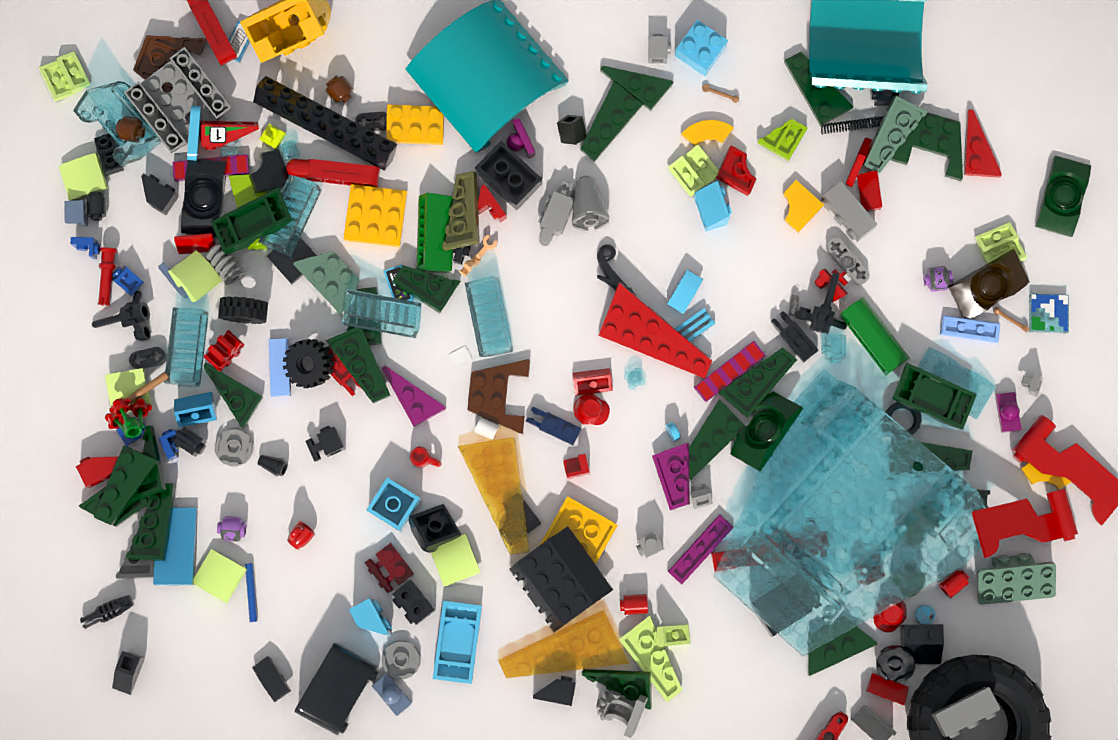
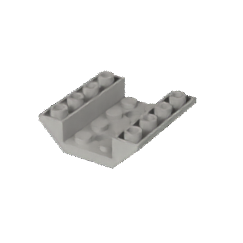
[124,47,232,153]

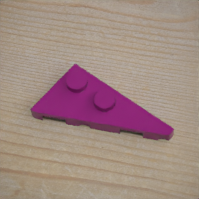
[382,366,446,427]

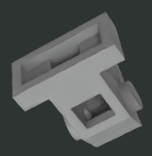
[596,690,648,738]

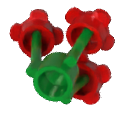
[105,398,152,438]

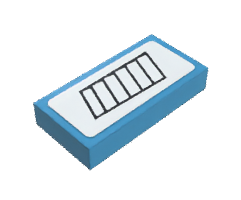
[229,21,250,63]

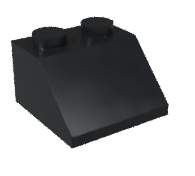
[900,624,944,664]

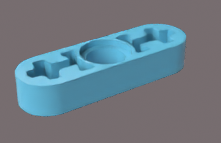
[187,105,201,161]

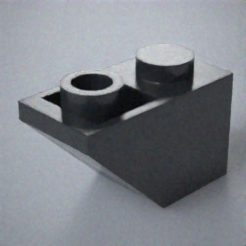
[141,173,178,215]
[112,651,145,695]

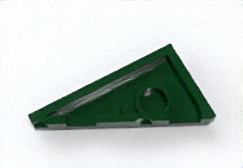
[600,66,674,111]
[203,363,263,428]
[131,425,166,501]
[582,669,652,710]

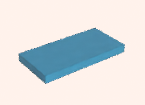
[153,508,197,586]

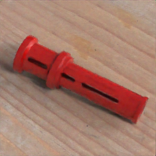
[97,247,117,306]

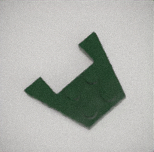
[891,112,963,181]

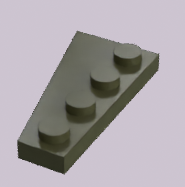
[442,171,480,251]

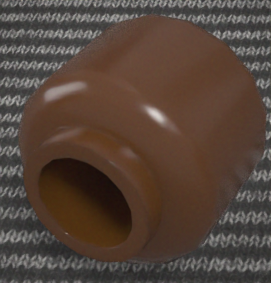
[325,75,353,103]
[116,116,146,143]

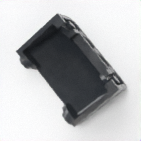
[294,643,379,736]

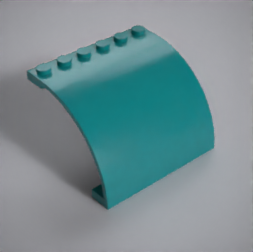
[405,0,569,153]
[809,0,928,94]

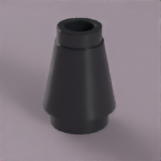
[257,455,288,477]

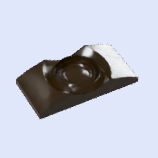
[948,249,1030,319]

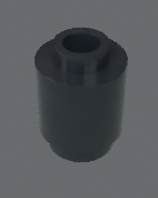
[87,192,106,221]

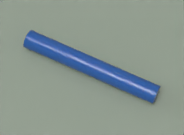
[245,563,257,622]

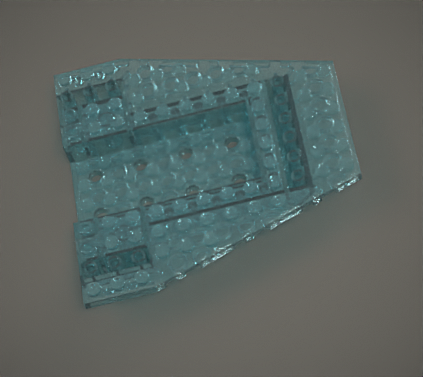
[714,369,989,656]

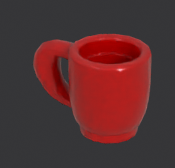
[409,446,442,468]
[287,521,315,550]

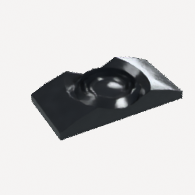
[181,159,227,237]

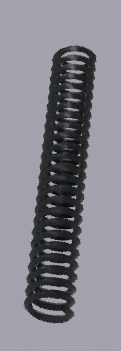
[821,116,884,135]

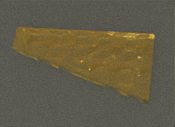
[458,437,530,555]
[498,610,629,678]

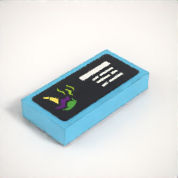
[384,265,414,307]

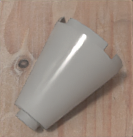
[572,176,609,231]

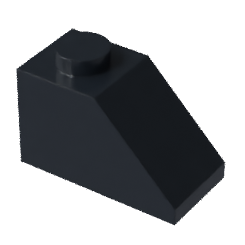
[533,676,576,706]

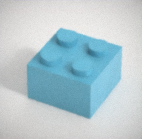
[675,20,728,76]
[366,477,422,532]

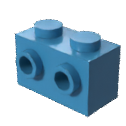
[174,392,217,428]

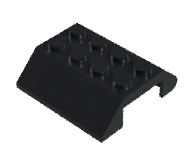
[509,526,614,633]

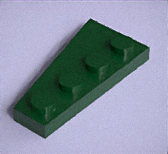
[784,52,854,126]
[580,81,643,162]
[718,348,797,418]
[689,399,746,480]
[125,483,176,561]

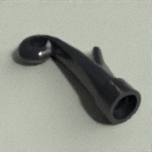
[597,244,636,295]

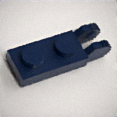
[526,407,581,446]

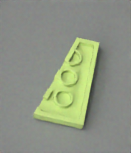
[619,616,682,702]

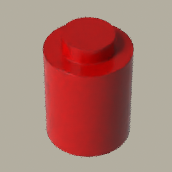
[938,569,969,599]
[619,594,648,615]

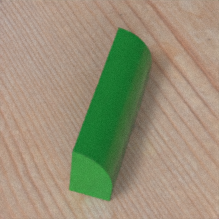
[416,192,453,272]
[839,297,910,376]

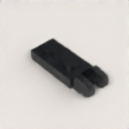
[771,311,819,363]

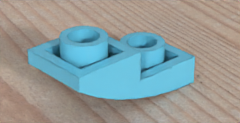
[667,269,703,313]

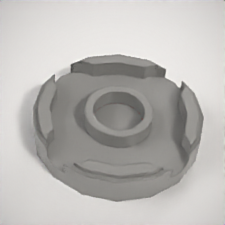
[215,428,253,467]
[382,641,421,679]

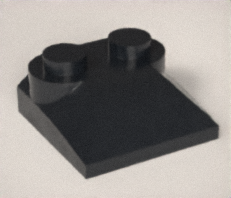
[408,504,461,553]

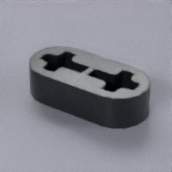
[355,112,386,131]
[129,347,166,369]

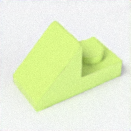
[657,624,690,647]

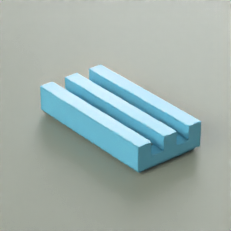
[675,308,715,342]

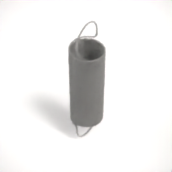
[789,289,799,320]

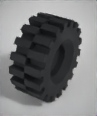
[218,296,268,324]
[283,339,335,388]

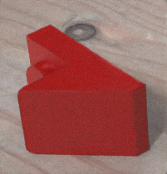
[478,184,507,223]

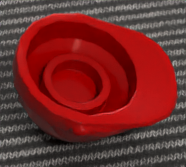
[573,393,610,425]
[873,596,907,633]

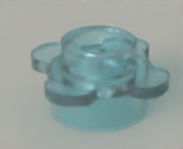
[278,140,300,161]
[624,368,646,390]

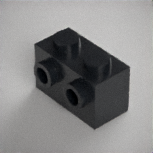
[392,579,436,625]

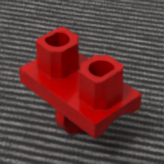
[814,269,848,303]

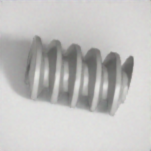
[206,243,245,285]

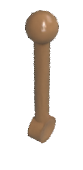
[702,84,739,103]
[993,307,1029,332]

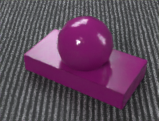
[506,118,535,158]
[995,392,1022,433]

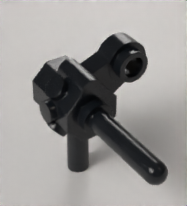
[795,273,847,335]
[92,290,151,341]

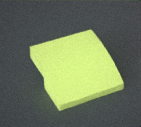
[39,52,90,102]
[667,144,719,197]
[59,153,108,201]
[975,222,1027,264]
[168,251,222,302]
[105,368,151,412]
[431,534,480,587]
[194,549,247,603]

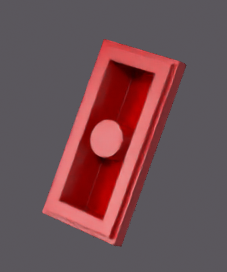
[857,171,882,212]
[174,233,216,254]
[572,368,613,396]
[866,673,909,706]

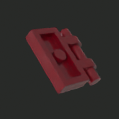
[365,543,414,594]

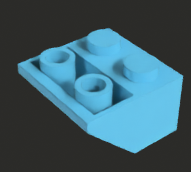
[694,181,732,232]
[349,598,392,635]

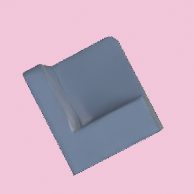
[64,200,88,226]

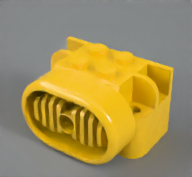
[240,0,331,63]

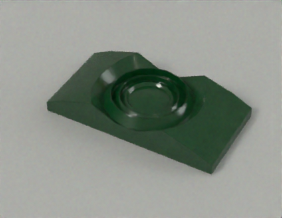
[1035,155,1091,237]
[211,188,293,254]
[892,363,977,430]
[730,391,803,472]

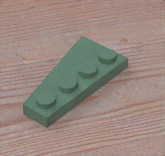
[862,96,928,173]

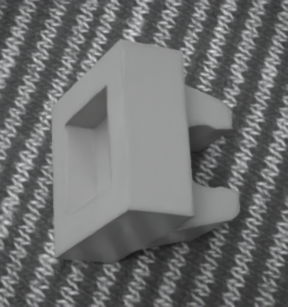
[1021,373,1043,397]
[690,484,713,509]

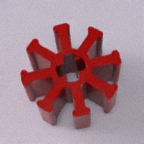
[204,330,245,372]

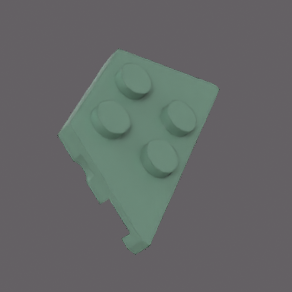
[293,251,359,318]

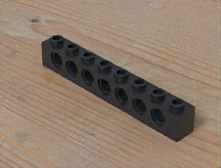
[253,76,398,171]

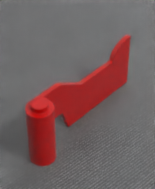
[1012,415,1118,526]
[971,489,1078,558]

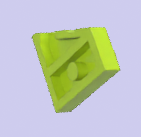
[757,119,808,161]

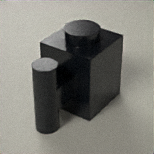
[870,88,901,106]
[305,426,345,462]
[173,427,206,457]

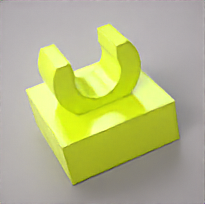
[259,123,286,150]

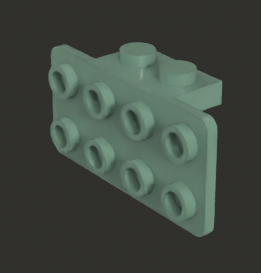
[978,553,1056,605]

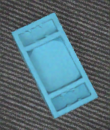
[433,601,482,684]

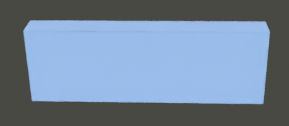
[940,315,1001,343]
[269,338,291,397]

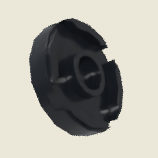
[876,645,916,683]

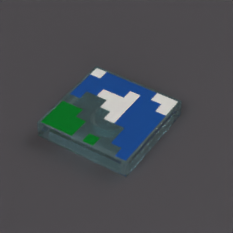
[1029,293,1069,333]

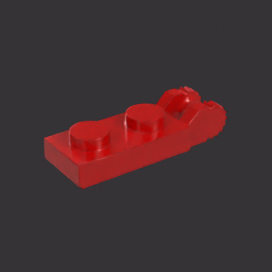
[328,346,362,397]

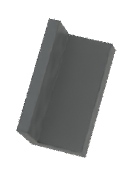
[851,705,897,740]

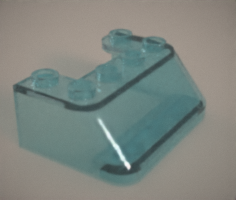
[73,81,162,166]

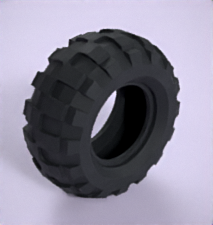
[907,654,1052,740]

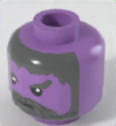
[923,266,953,292]
[217,516,247,542]

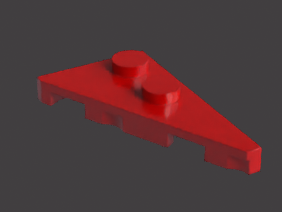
[964,109,1002,178]

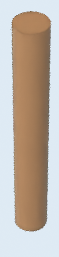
[123,371,170,405]

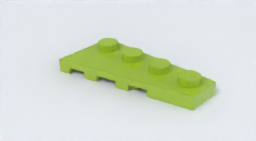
[229,175,268,250]

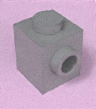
[648,34,671,64]
[636,532,664,559]

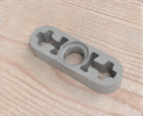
[826,238,870,285]

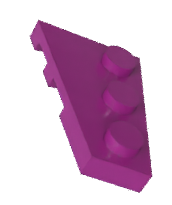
[652,443,690,511]

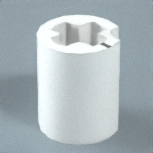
[475,418,499,440]

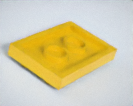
[386,104,443,145]

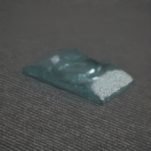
[918,347,996,419]

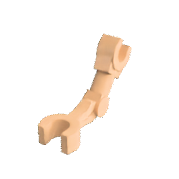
[459,235,498,277]

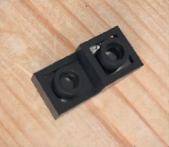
[94,132,124,176]
[252,656,291,702]

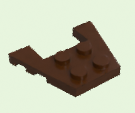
[133,35,206,93]
[467,359,530,434]

